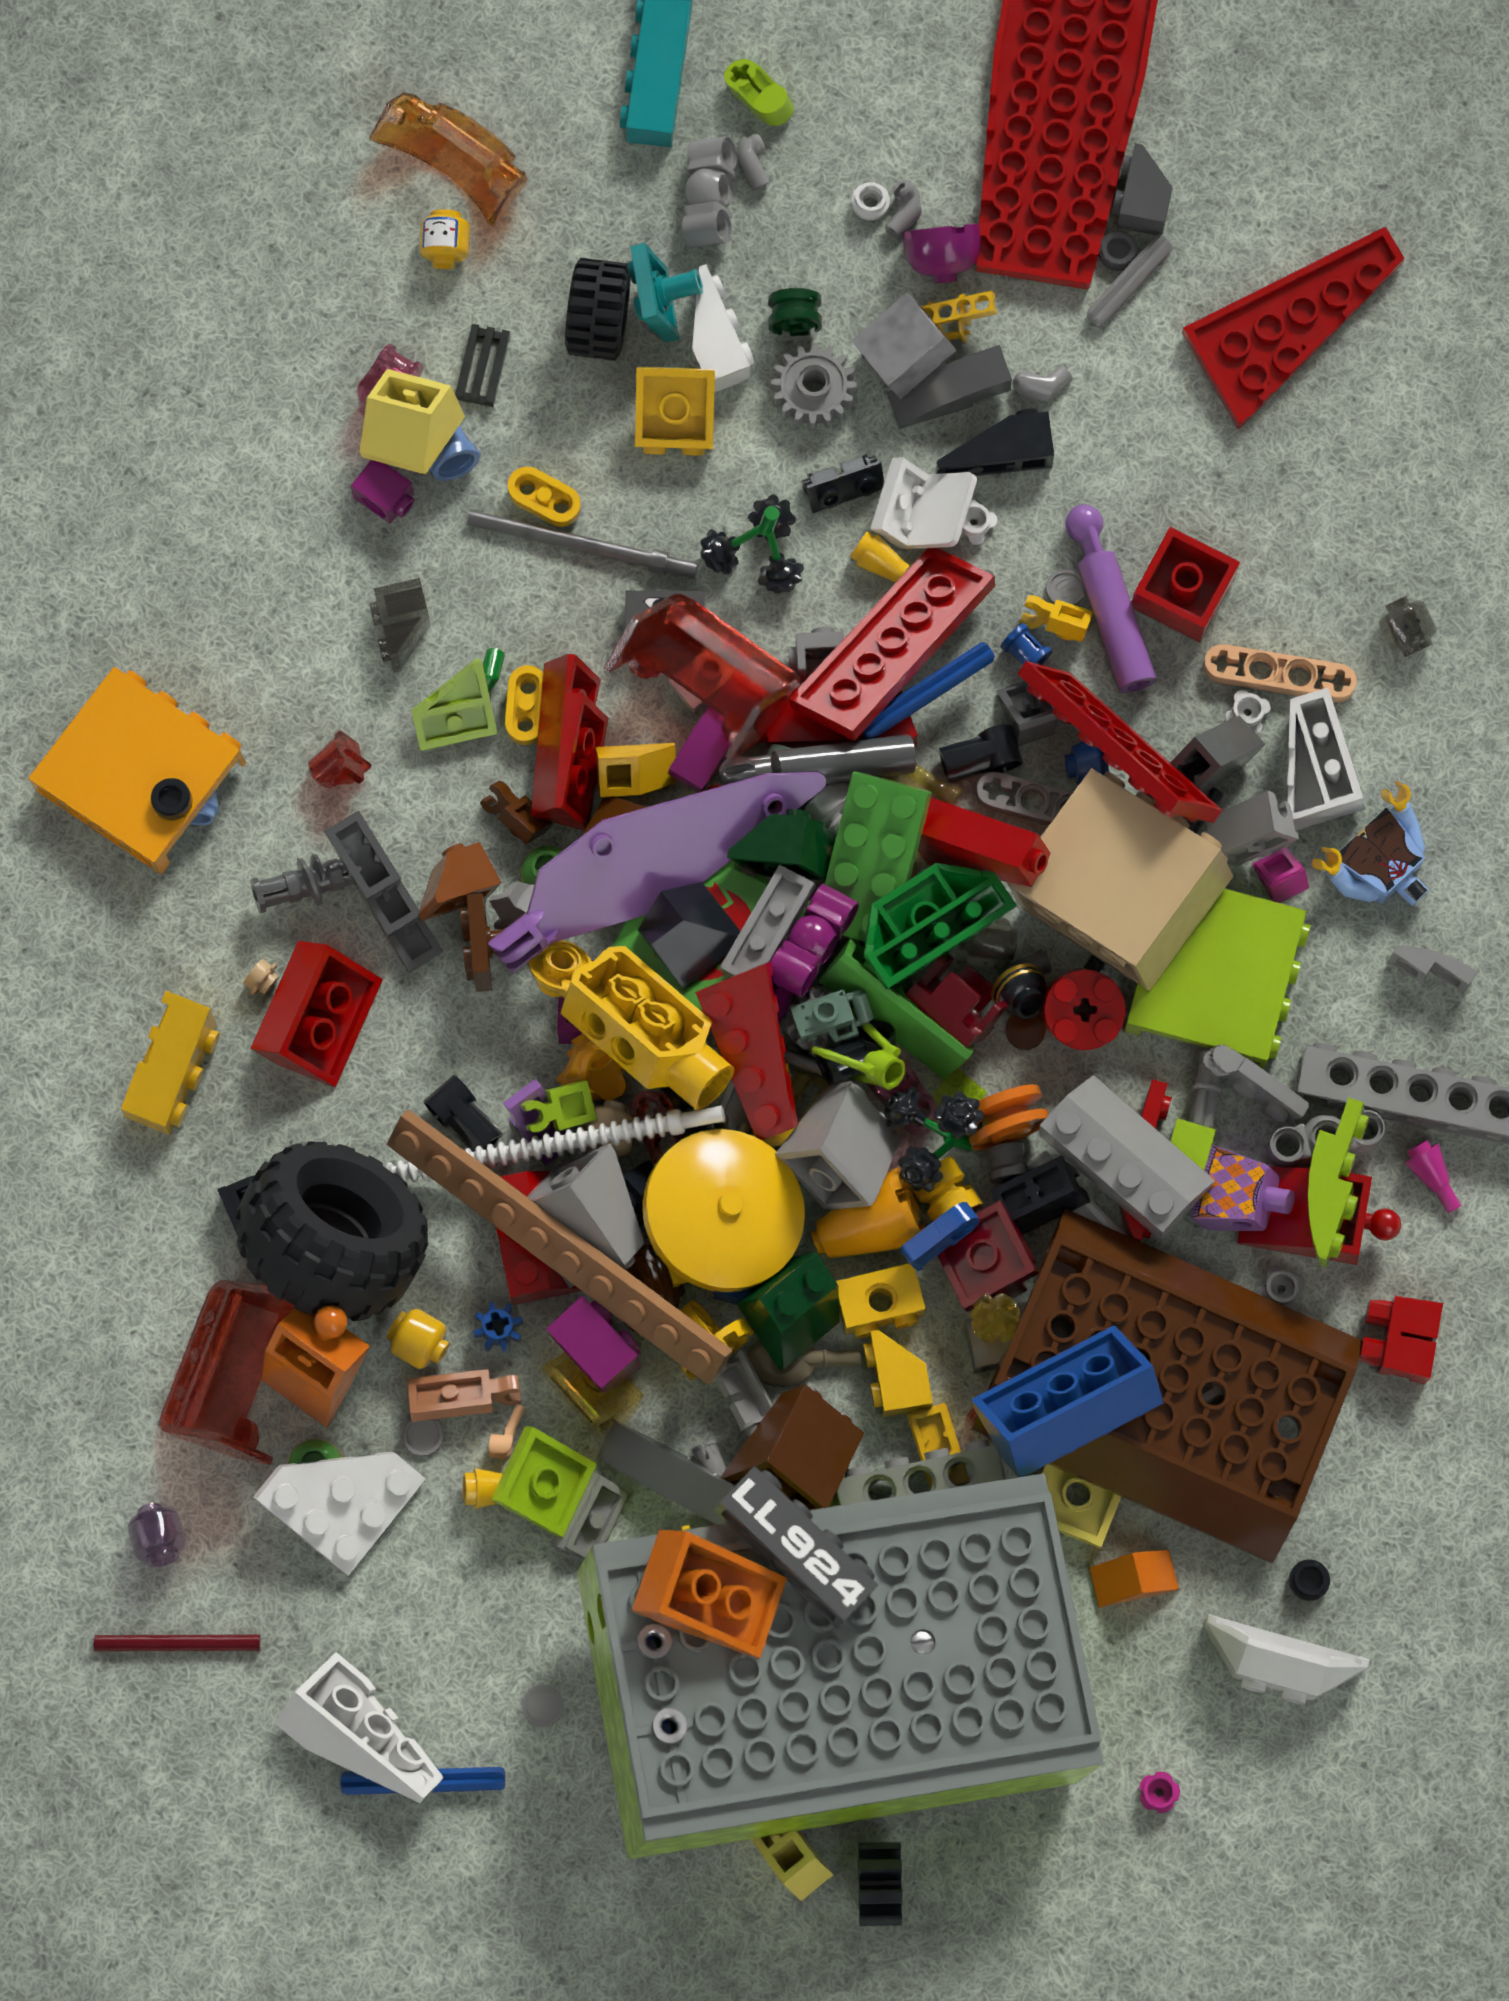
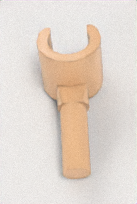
[488,1404,525,1459]

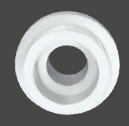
[851,182,890,221]

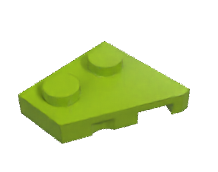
[411,658,498,751]

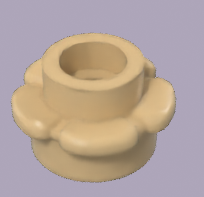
[243,959,279,996]

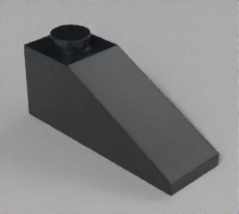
[935,408,1054,476]

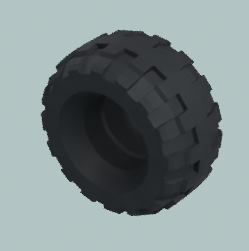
[236,1141,428,1321]

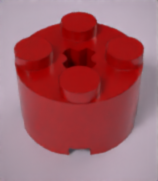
[1041,968,1126,1051]

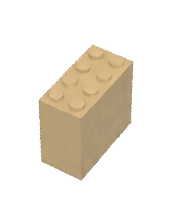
[1007,768,1233,991]

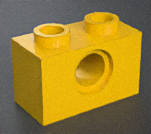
[836,1263,926,1338]

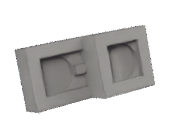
[1388,945,1477,994]

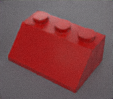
[250,940,383,1088]
[496,1171,581,1305]

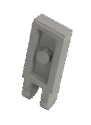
[1200,1044,1309,1123]

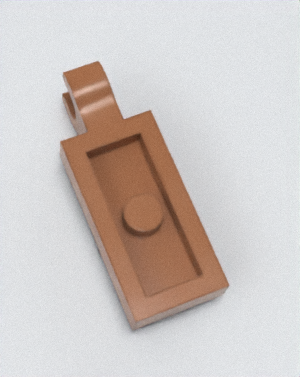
[407,1369,522,1422]

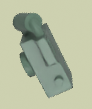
[790,989,874,1044]

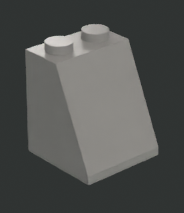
[775,1081,902,1210]
[527,1143,645,1288]

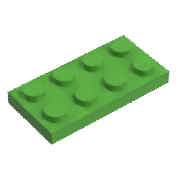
[825,771,932,942]

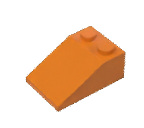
[632,1530,787,1658]

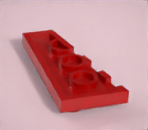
[695,961,798,1140]

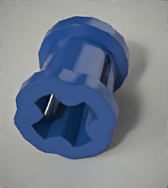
[1000,623,1053,665]

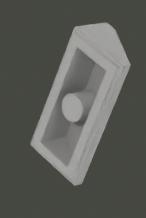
[551,1473,631,1561]

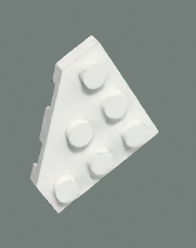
[253,1452,426,1576]

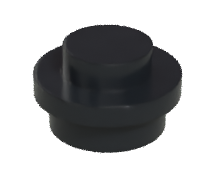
[1289,1559,1330,1601]

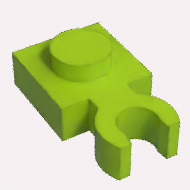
[520,1080,597,1132]

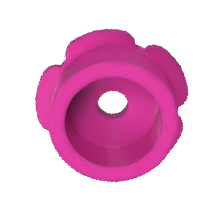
[1139,1771,1180,1813]

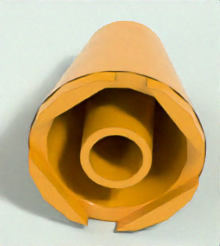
[811,1167,926,1259]

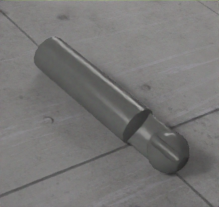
[718,734,916,786]

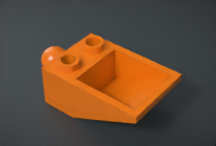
[262,1305,370,1427]

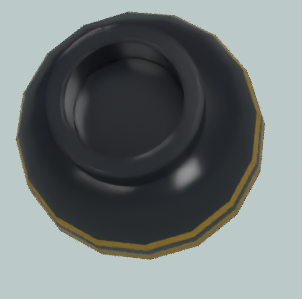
[991,963,1047,1019]

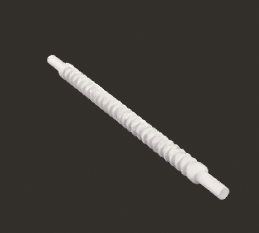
[386,1106,725,1183]

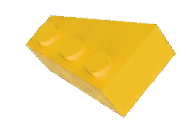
[121,990,220,1135]

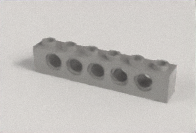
[1295,1043,1509,1145]

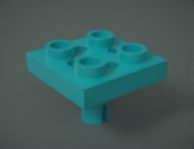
[628,243,703,342]

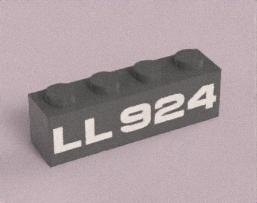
[714,1466,878,1629]

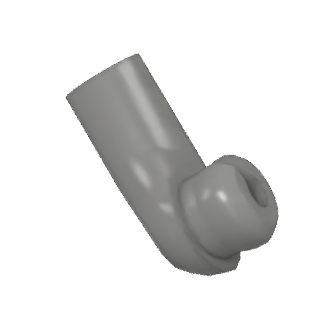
[738,134,770,190]

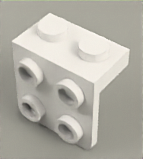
[870,457,977,549]

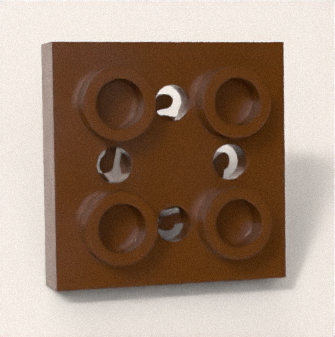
[460,893,504,992]

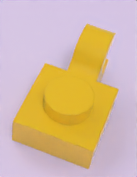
[1019,595,1093,642]

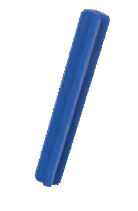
[861,642,995,739]
[341,1767,506,1795]

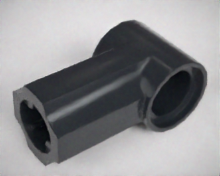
[939,724,1023,783]
[816,1020,896,1085]
[423,1075,503,1152]

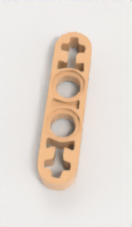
[1203,644,1357,702]

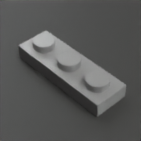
[720,865,816,977]

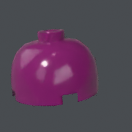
[902,224,981,284]

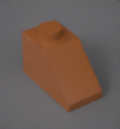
[418,842,502,921]

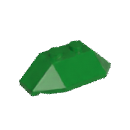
[864,863,1017,990]

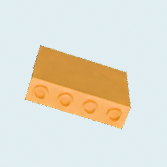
[28,666,246,875]

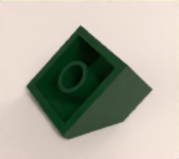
[727,809,837,882]
[736,1252,840,1370]

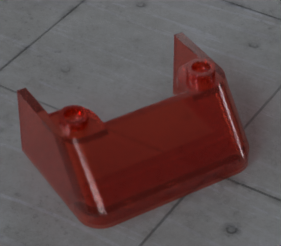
[604,594,801,761]
[160,1280,295,1465]

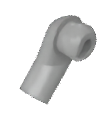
[885,180,922,240]
[1013,365,1073,402]

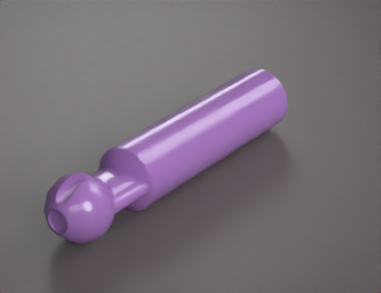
[1065,504,1157,693]

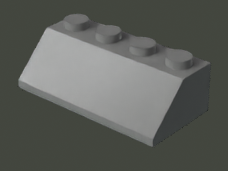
[1039,1075,1215,1241]

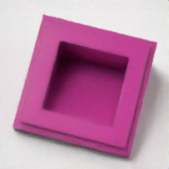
[1252,847,1309,903]

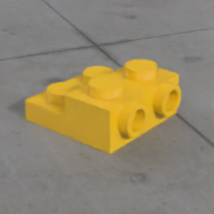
[635,367,715,456]

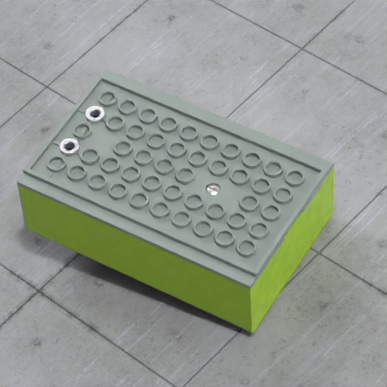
[577,1473,1104,1860]

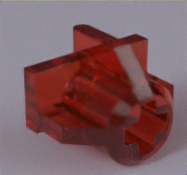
[308,730,372,788]

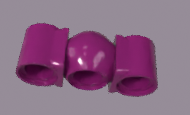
[771,884,859,998]

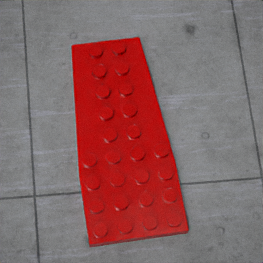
[975,0,1158,290]

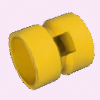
[909,1156,983,1222]

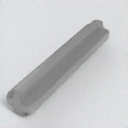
[1086,234,1173,327]

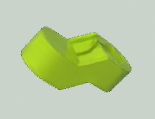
[724,59,794,126]

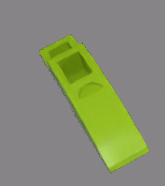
[1308,1097,1369,1267]

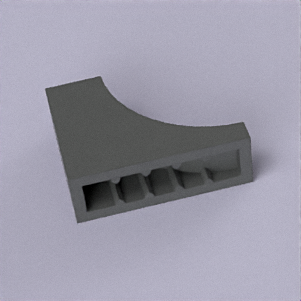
[1146,715,1266,816]

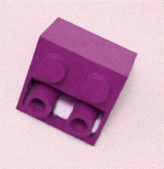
[546,1295,642,1394]

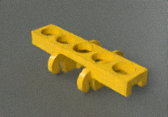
[921,290,997,343]

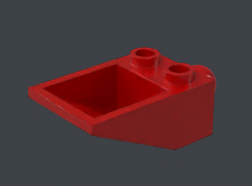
[1237,1166,1401,1265]

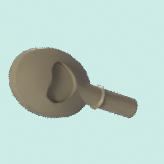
[747,1339,861,1386]

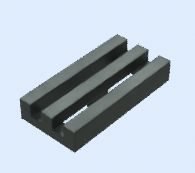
[455,323,510,407]

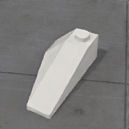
[274,1652,444,1803]

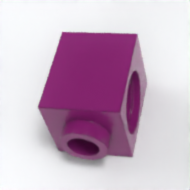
[351,460,415,524]

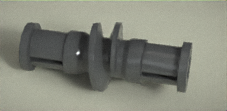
[250,854,354,914]

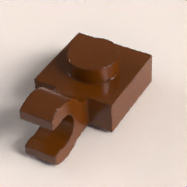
[480,780,553,845]

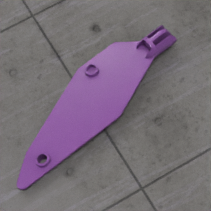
[488,772,826,974]

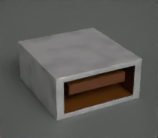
[851,292,957,399]

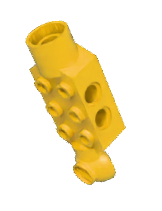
[528,940,734,1111]

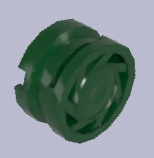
[768,288,822,336]

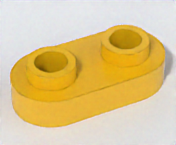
[507,466,581,527]
[505,665,543,745]

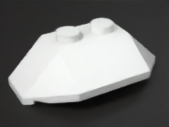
[1203,1614,1370,1704]

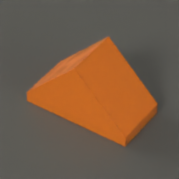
[1089,1549,1179,1608]

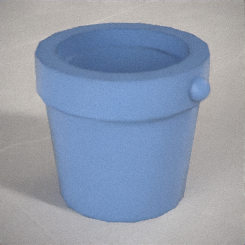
[429,425,481,481]

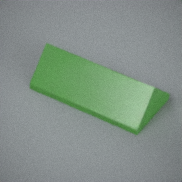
[819,938,975,1081]

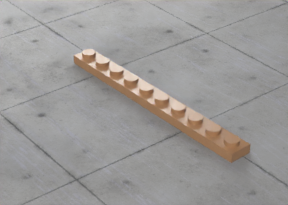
[386,1110,733,1385]

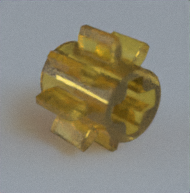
[969,1292,1020,1344]

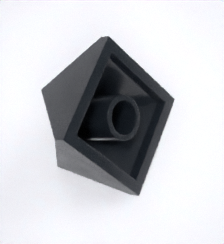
[638,882,741,991]

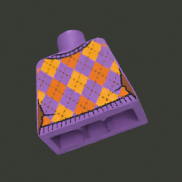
[1191,1145,1295,1231]

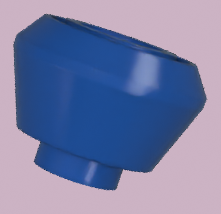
[1065,741,1109,785]

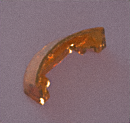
[369,92,528,227]

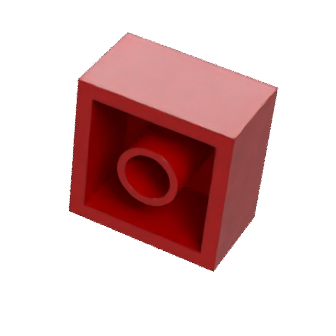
[1131,526,1240,643]

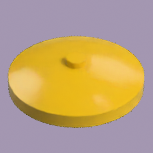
[643,1129,805,1292]

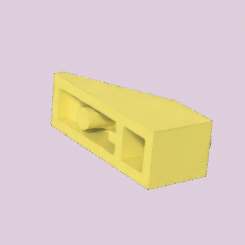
[751,1830,833,1901]

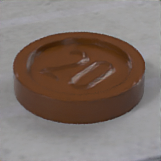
[1005,1014,1046,1050]

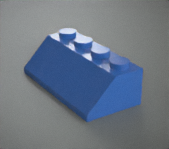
[971,1325,1164,1477]

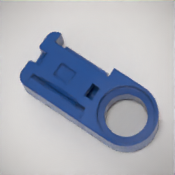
[900,1202,980,1271]

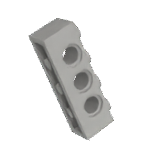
[837,1439,1006,1506]

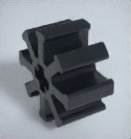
[858,1842,903,1926]

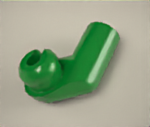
[483,648,505,694]

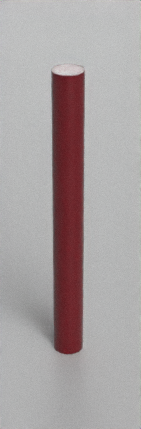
[94,1634,261,1652]

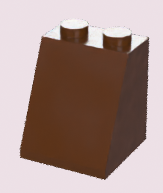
[721,1384,864,1510]

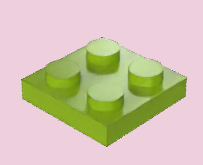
[491,1426,597,1537]

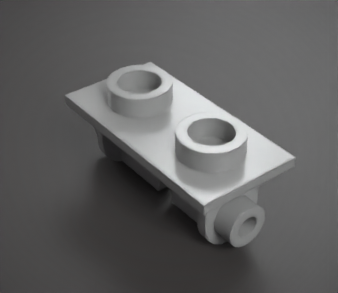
[716,1349,773,1438]

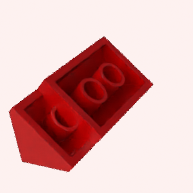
[531,654,609,830]

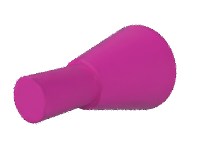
[1404,1140,1462,1213]

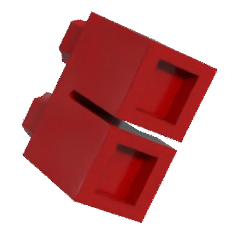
[1358,1295,1443,1385]

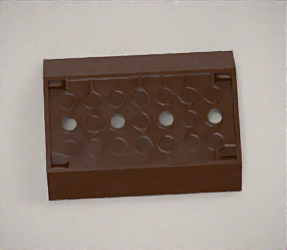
[971,1208,1362,1563]

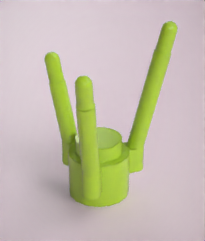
[811,1008,905,1090]

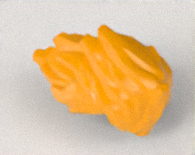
[557,1034,627,1102]

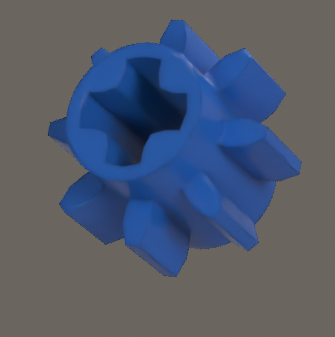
[473,1302,523,1354]

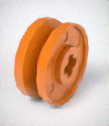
[969,1084,1049,1151]

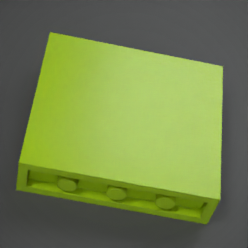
[1124,889,1311,1069]

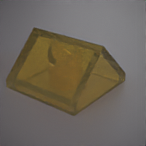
[541,1352,645,1438]

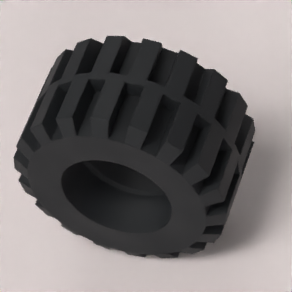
[565,257,631,361]

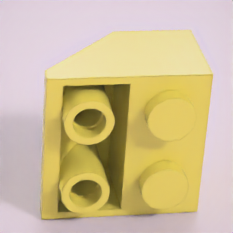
[359,369,465,475]

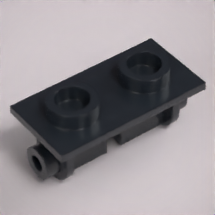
[801,454,885,514]

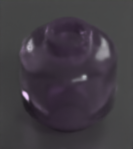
[128,1503,186,1567]

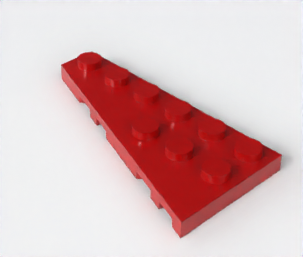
[1182,226,1405,430]

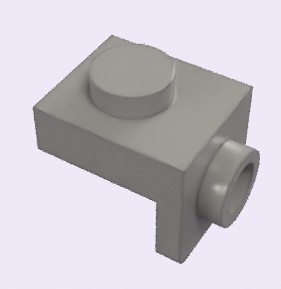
[788,627,844,682]

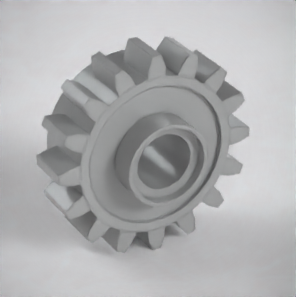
[771,343,857,430]

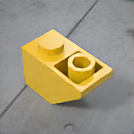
[596,743,677,797]
[863,1330,933,1417]

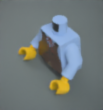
[1312,781,1429,907]

